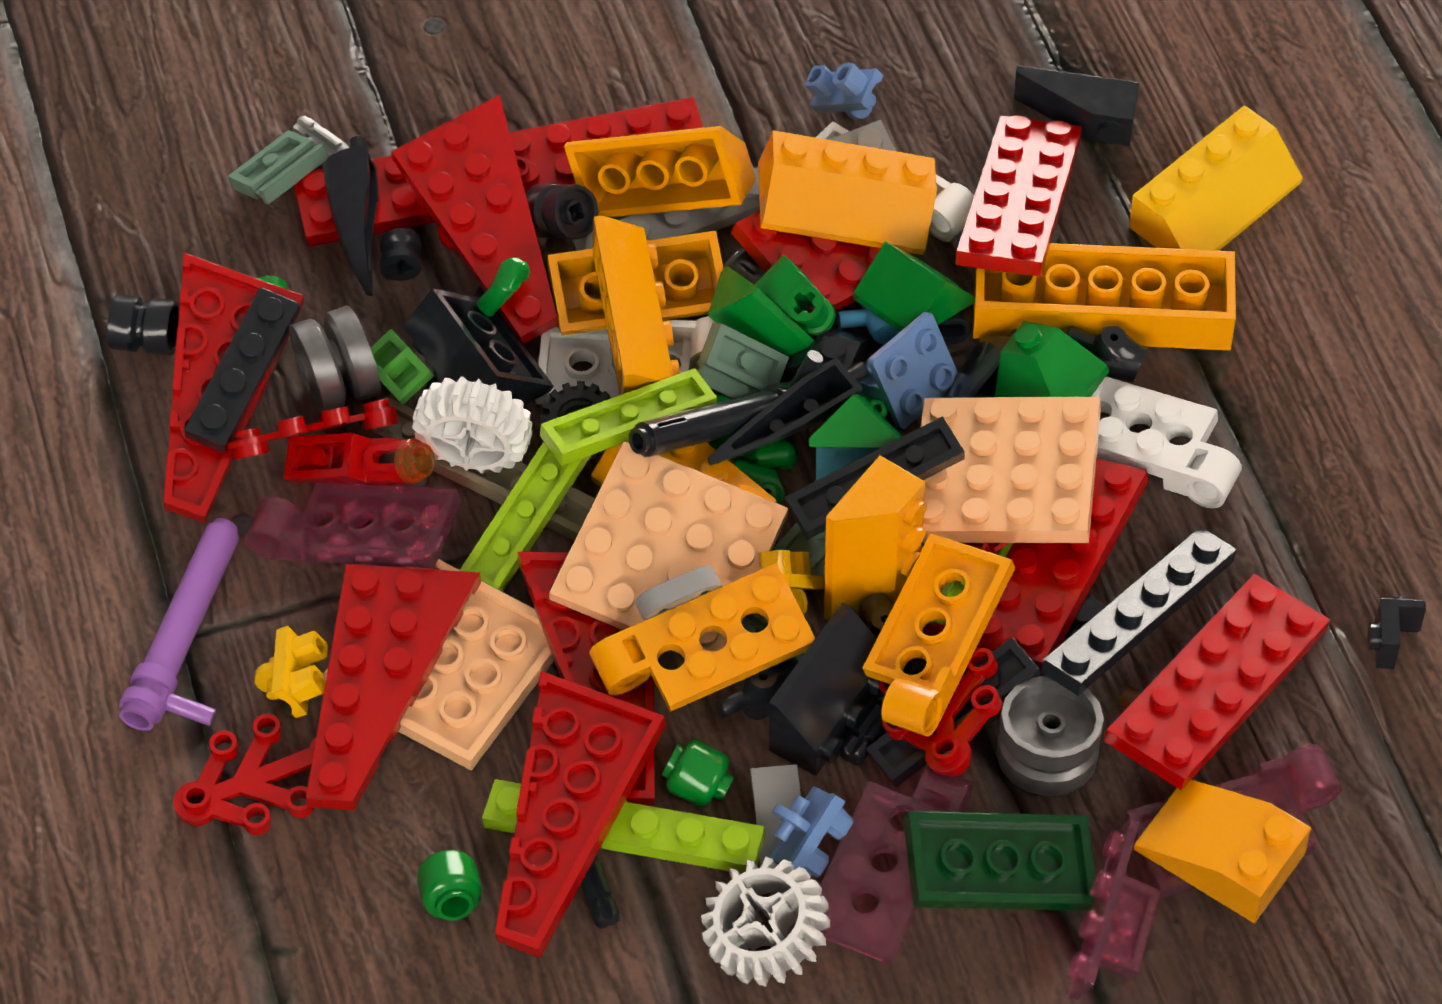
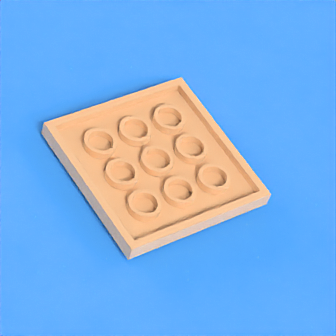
[921,397,1101,543]
[549,442,789,654]
[323,550,554,771]

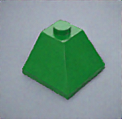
[995,321,1109,397]

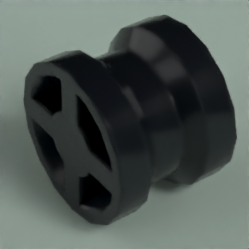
[380,228,422,281]

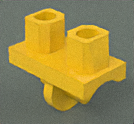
[759,550,824,615]
[255,626,328,718]

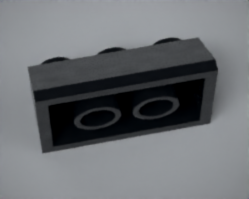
[403,288,554,406]
[769,602,881,776]

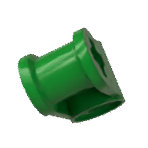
[754,254,836,335]

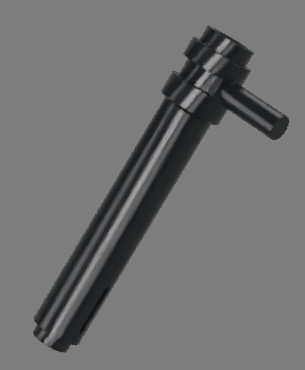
[629,350,823,457]

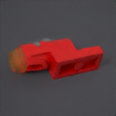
[284,433,435,486]

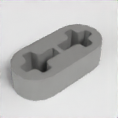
[635,566,722,621]

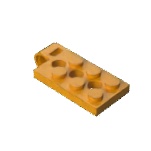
[862,533,1015,737]
[589,563,816,712]

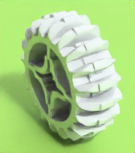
[412,377,533,474]
[701,857,831,987]

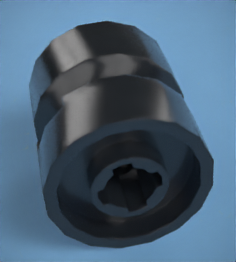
[526,184,599,240]
[107,294,180,356]

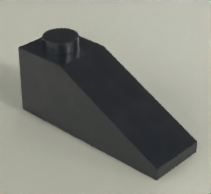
[1014,65,1139,146]

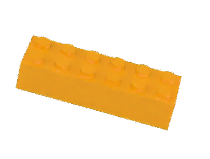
[973,243,1236,351]

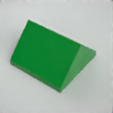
[853,241,975,332]
[708,266,814,357]
[809,394,903,448]

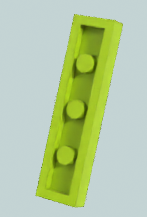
[540,368,717,466]
[460,441,591,592]

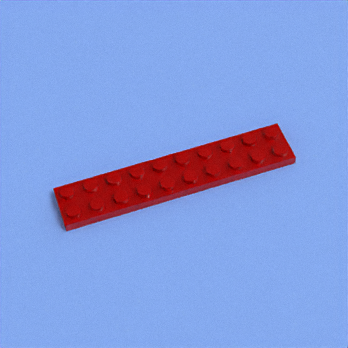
[294,97,704,247]

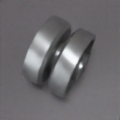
[289,305,381,414]
[996,676,1104,796]

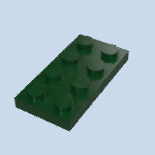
[903,811,1100,911]

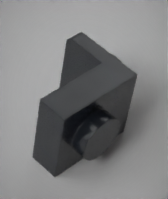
[1367,596,1426,669]

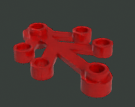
[227,399,399,460]
[879,622,1003,777]
[173,714,316,836]

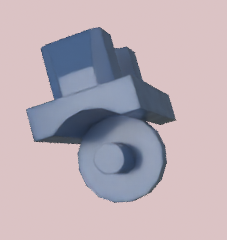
[805,63,884,119]
[768,786,854,877]

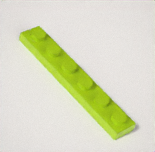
[482,779,766,874]

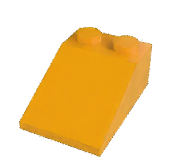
[1133,779,1311,924]

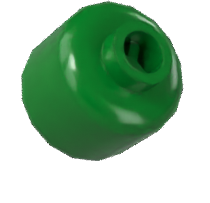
[662,739,734,808]
[417,850,482,921]

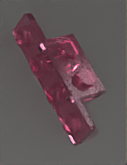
[1067,819,1161,1000]

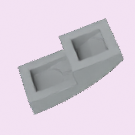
[751,764,801,867]

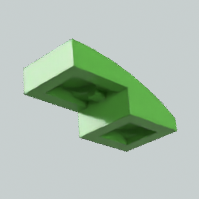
[370,329,435,405]

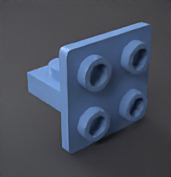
[859,312,958,429]

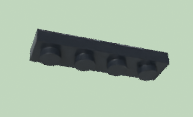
[184,287,300,454]
[785,416,965,540]
[866,637,1042,788]

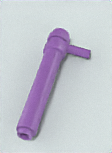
[119,518,239,731]

